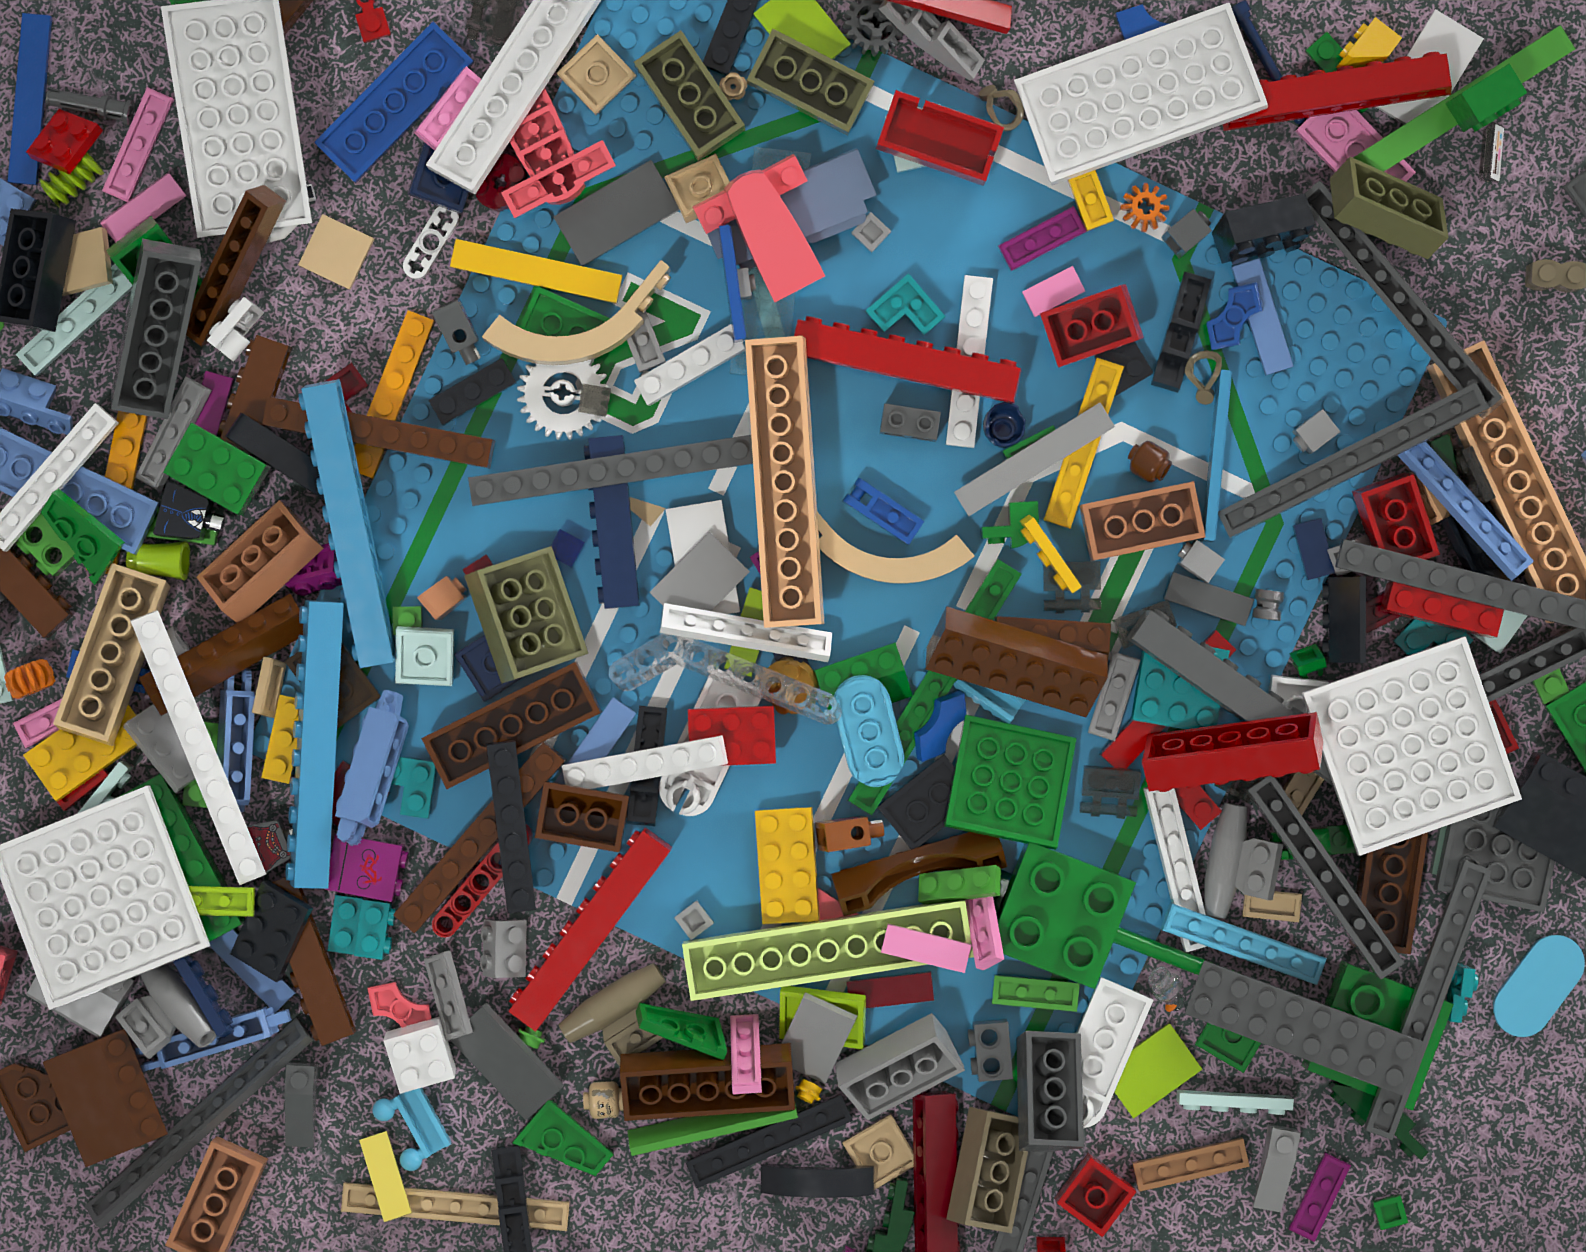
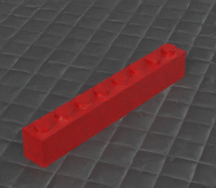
[1222,52,1452,131]
[794,316,1022,404]
[508,827,672,1032]

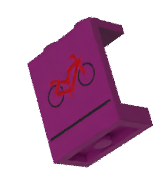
[325,833,409,902]

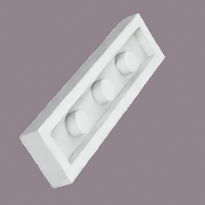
[634,324,746,406]

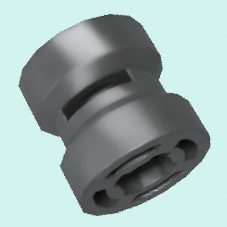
[1252,589,1284,621]

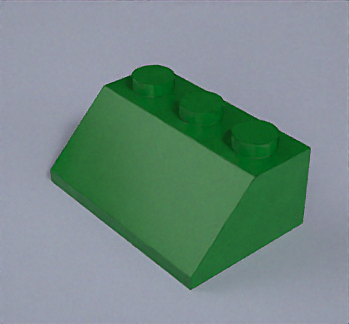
[814,642,912,724]

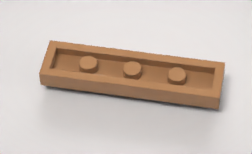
[1132,1137,1250,1192]

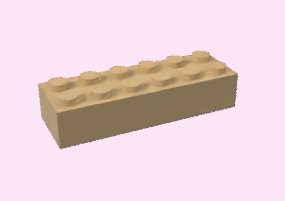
[53,563,171,746]

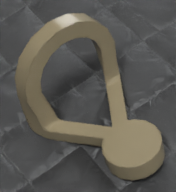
[979,85,1024,131]
[1185,351,1222,405]

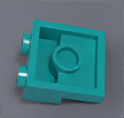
[327,894,396,960]

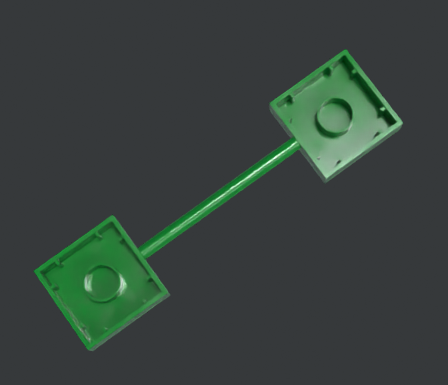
[997,843,1454,1111]

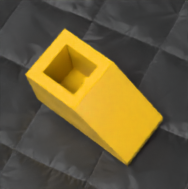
[1336,17,1402,69]

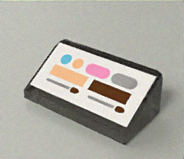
[1478,122,1504,183]

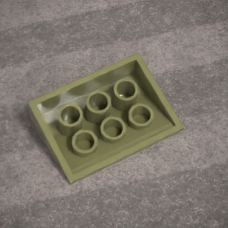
[464,546,589,684]

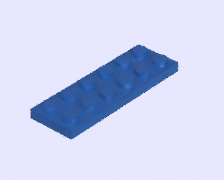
[314,21,474,183]

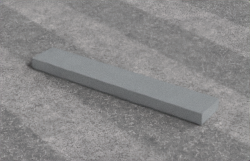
[954,403,1115,516]

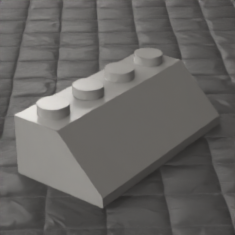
[835,1013,965,1120]

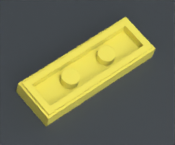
[359,1131,412,1222]

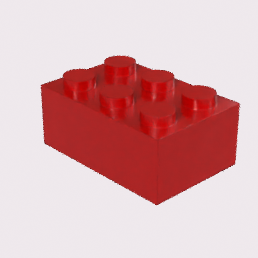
[1040,284,1144,368]
[1352,472,1440,560]
[688,705,776,766]

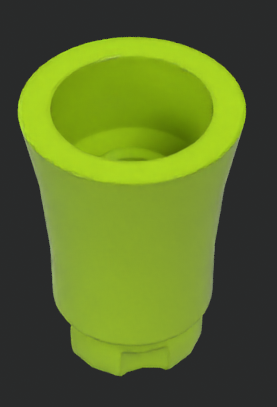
[126,541,190,581]

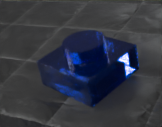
[551,529,585,567]

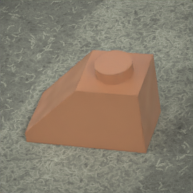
[417,576,467,620]

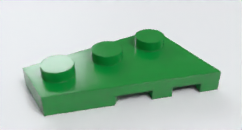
[519,286,610,337]
[512,1099,614,1176]

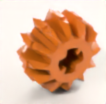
[1120,183,1169,232]
[4,659,55,699]

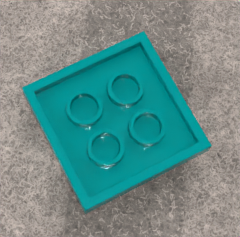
[1131,647,1230,729]

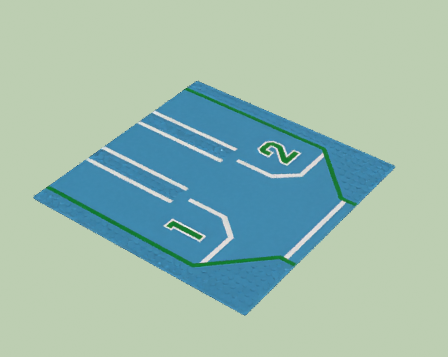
[252,0,1447,1116]

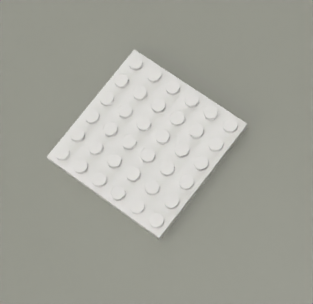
[1302,637,1522,856]
[0,786,211,1010]

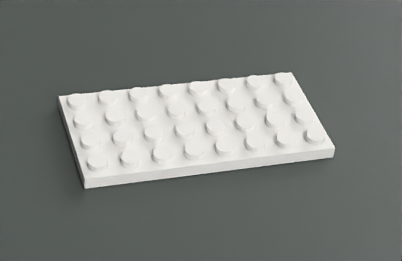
[161,0,312,238]
[1014,3,1268,186]

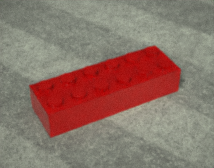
[1142,712,1323,792]

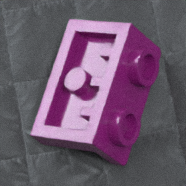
[285,543,342,596]

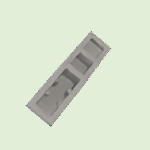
[878,0,985,81]

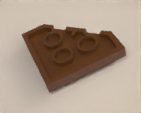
[0,1062,70,1153]

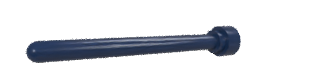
[1231,0,1305,125]

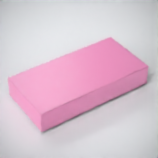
[1022,266,1085,318]

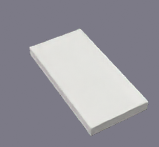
[1376,9,1484,125]
[665,500,740,614]

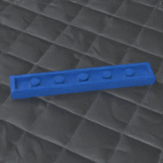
[8,13,52,186]

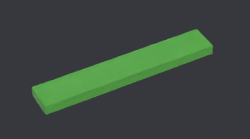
[627,1105,798,1156]

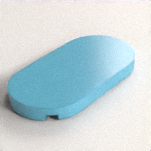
[833,675,904,787]
[1493,935,1585,1037]

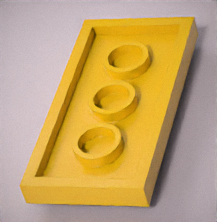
[23,704,137,802]
[755,807,820,924]

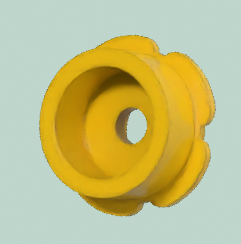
[795,1079,822,1104]

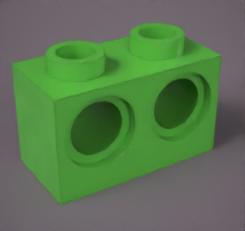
[16,513,75,576]

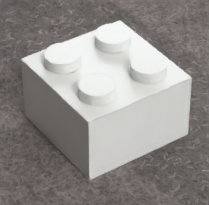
[383,1017,456,1094]

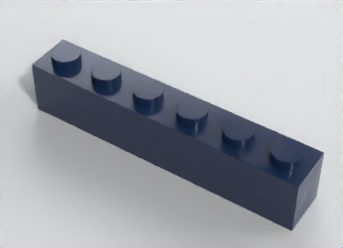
[584,435,640,609]

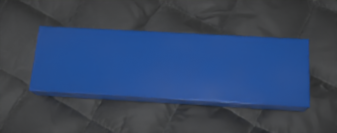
[718,225,746,343]

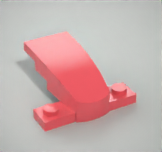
[501,88,616,218]
[692,154,825,302]

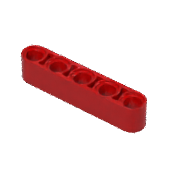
[432,824,533,938]

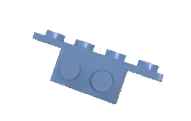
[0,368,73,435]

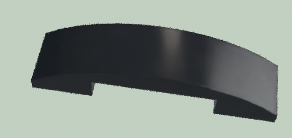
[761,1164,874,1198]

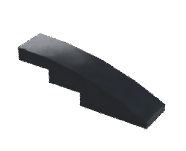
[1151,271,1212,393]
[627,705,667,826]
[491,1145,533,1252]

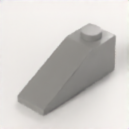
[1253,1124,1301,1213]

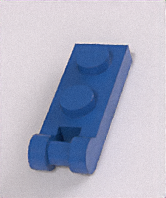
[843,477,925,545]

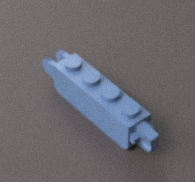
[217,669,255,812]
[335,690,409,846]
[135,1006,292,1072]

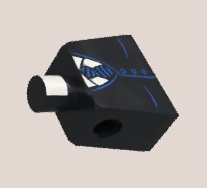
[153,482,226,540]

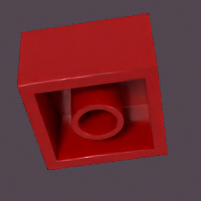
[1054,1153,1136,1238]

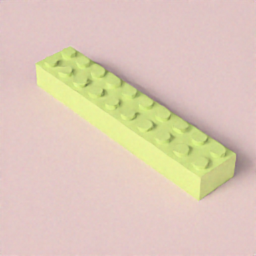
[682,900,974,1001]

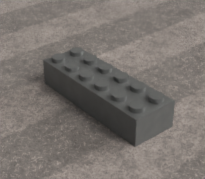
[110,239,201,419]

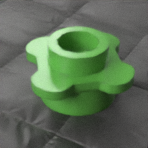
[518,1026,546,1049]

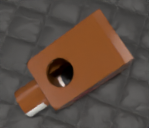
[815,816,884,852]

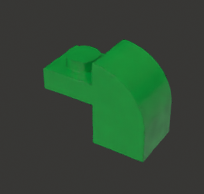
[981,501,1039,549]

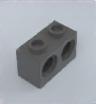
[1161,208,1212,259]
[879,403,941,442]
[968,1019,1013,1082]

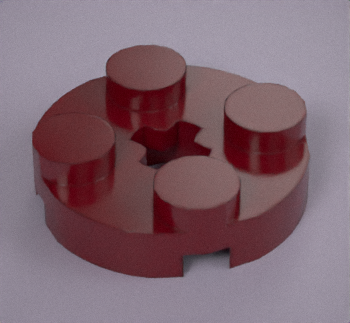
[475,154,527,212]

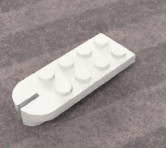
[659,666,765,816]
[1076,976,1153,1128]

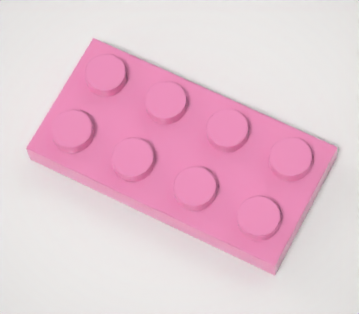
[1295,110,1416,182]

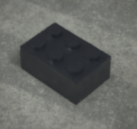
[1212,193,1316,264]

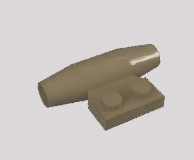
[558,963,666,1066]

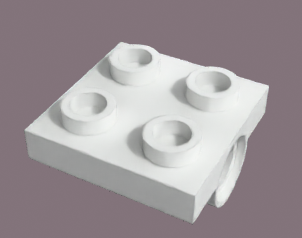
[207,297,264,362]

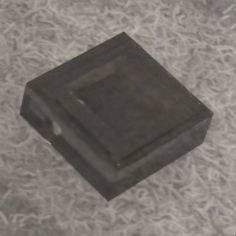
[578,384,611,417]

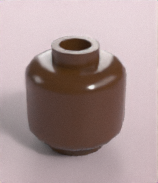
[1128,441,1172,483]

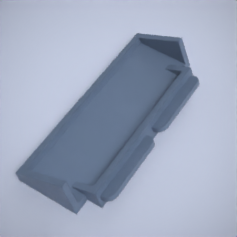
[707,148,876,270]

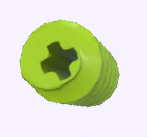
[39,152,104,208]

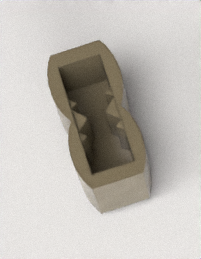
[1525,259,1586,293]

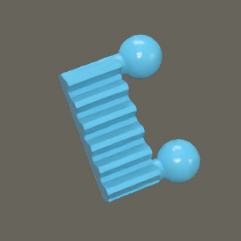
[953,679,1026,724]
[372,1088,452,1171]

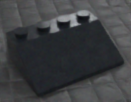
[1493,752,1586,879]

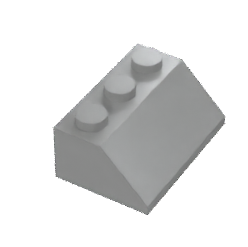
[26,976,134,1038]

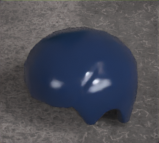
[983,402,1026,448]

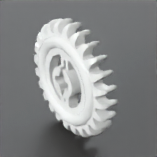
[517,359,610,440]

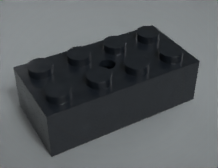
[0,208,76,332]

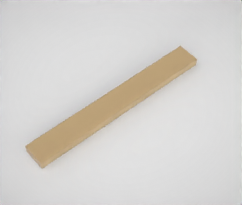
[341,1182,570,1231]

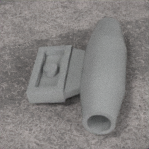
[1204,803,1283,918]
[115,964,216,1059]

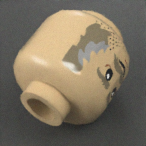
[583,1081,623,1119]

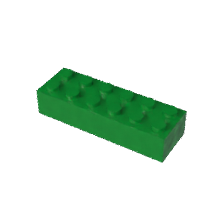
[117,774,245,942]

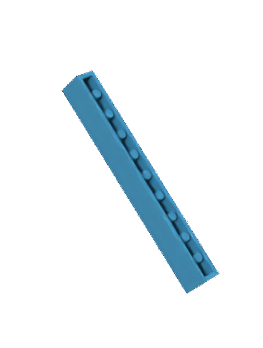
[299,379,396,668]
[285,600,344,889]

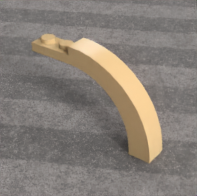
[482,260,671,365]
[817,512,975,584]

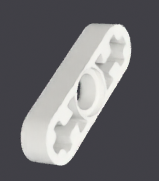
[403,206,459,280]

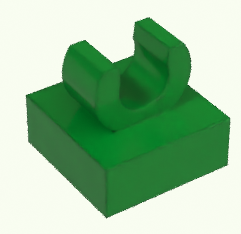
[1289,644,1327,679]

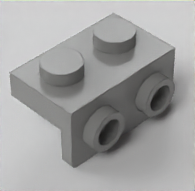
[480,919,527,978]

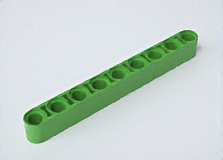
[1353,25,1576,172]

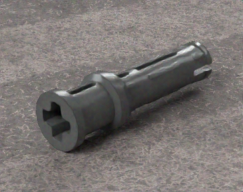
[46,87,135,125]

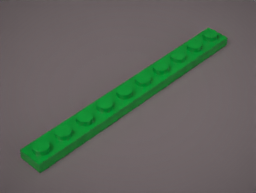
[848,559,1022,815]

